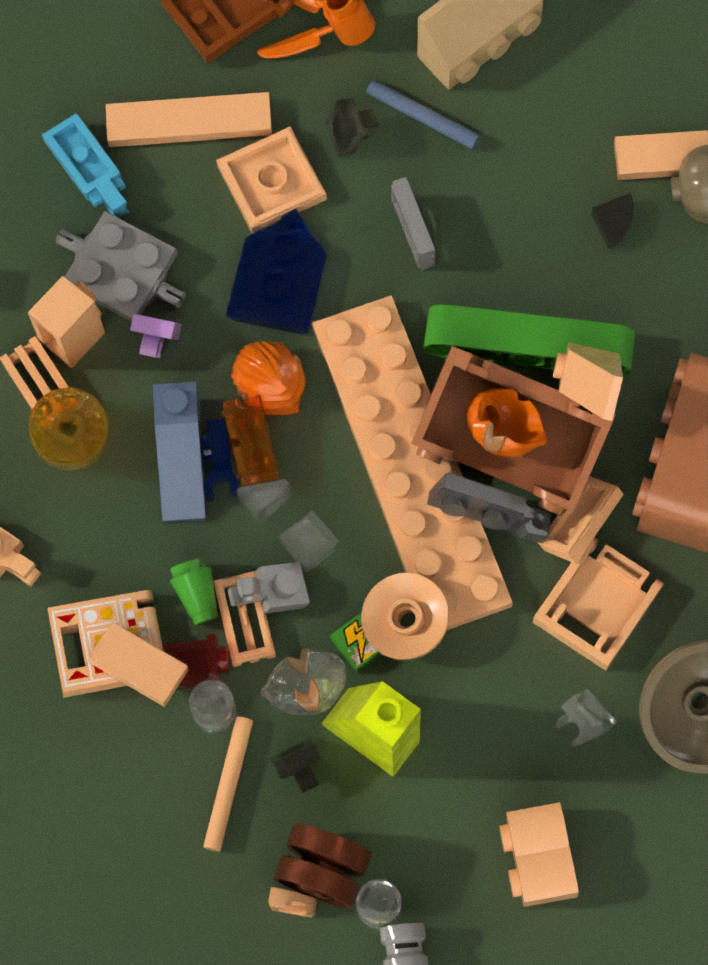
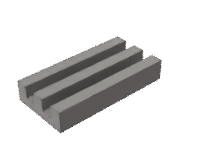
[391,177,435,271]

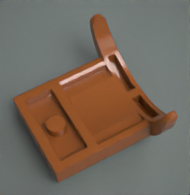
[160,0,293,64]

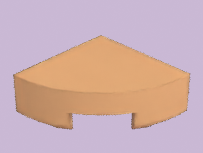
[268,887,318,918]

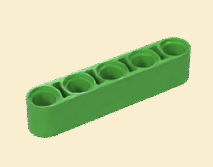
[423,304,635,377]

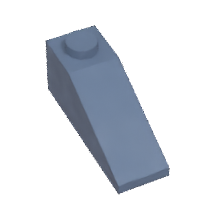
[153,382,206,524]

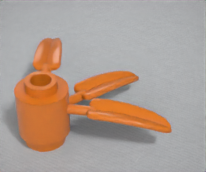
[257,0,376,59]

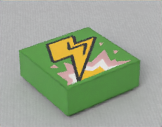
[330,612,382,673]

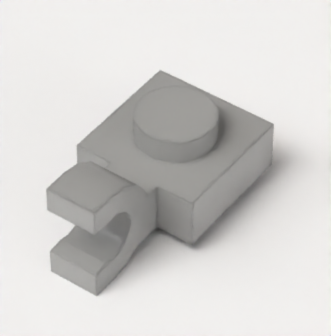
[227,562,310,614]

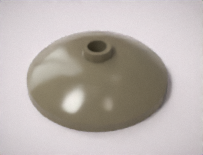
[639,640,708,774]

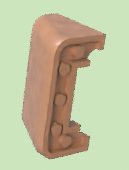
[411,346,616,515]

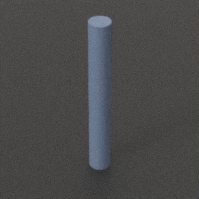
[366,79,481,150]

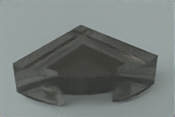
[591,193,634,249]

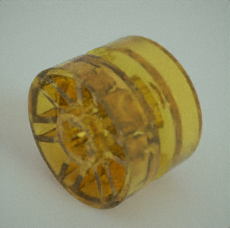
[28,387,109,472]

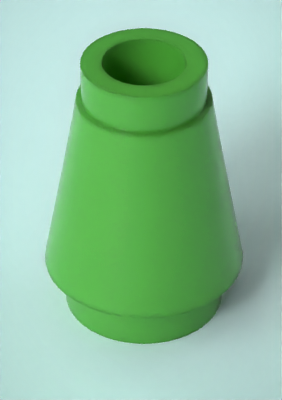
[170,557,219,626]

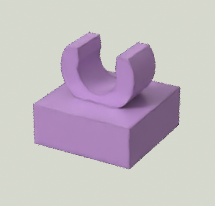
[130,314,182,358]

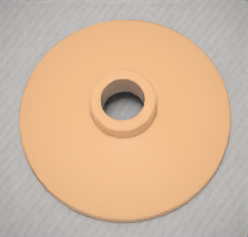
[361,573,449,660]

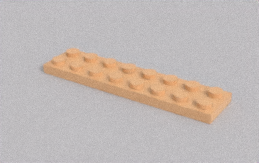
[312,295,513,630]

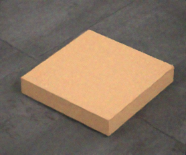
[216,126,327,234]

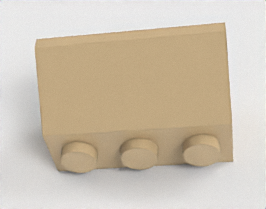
[417,0,543,90]

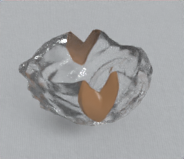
[260,648,346,716]

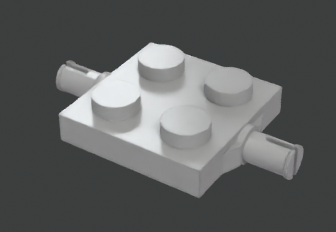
[56,211,186,322]

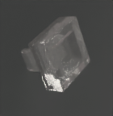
[278,510,340,573]
[556,689,617,747]

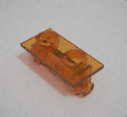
[221,395,281,490]

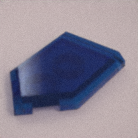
[226,209,327,334]

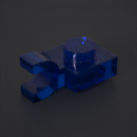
[201,418,241,501]

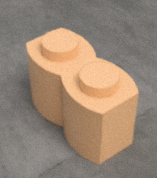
[499,802,579,907]

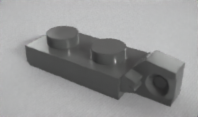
[427,472,551,543]

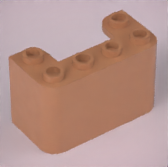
[632,352,708,553]

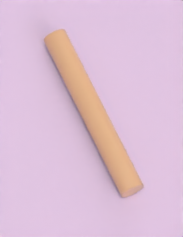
[203,717,253,852]

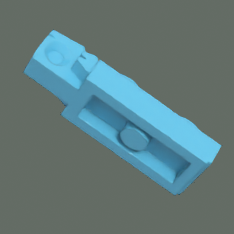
[42,113,130,219]

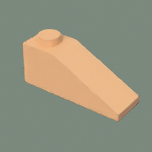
[552,342,623,421]

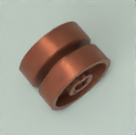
[273,823,372,909]

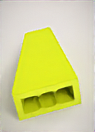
[322,681,421,777]

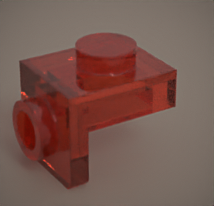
[165,634,229,690]

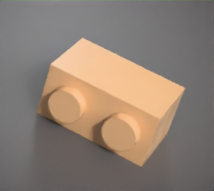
[28,276,105,369]

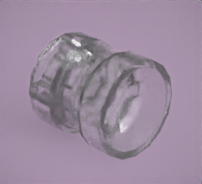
[189,679,237,732]
[356,878,402,930]

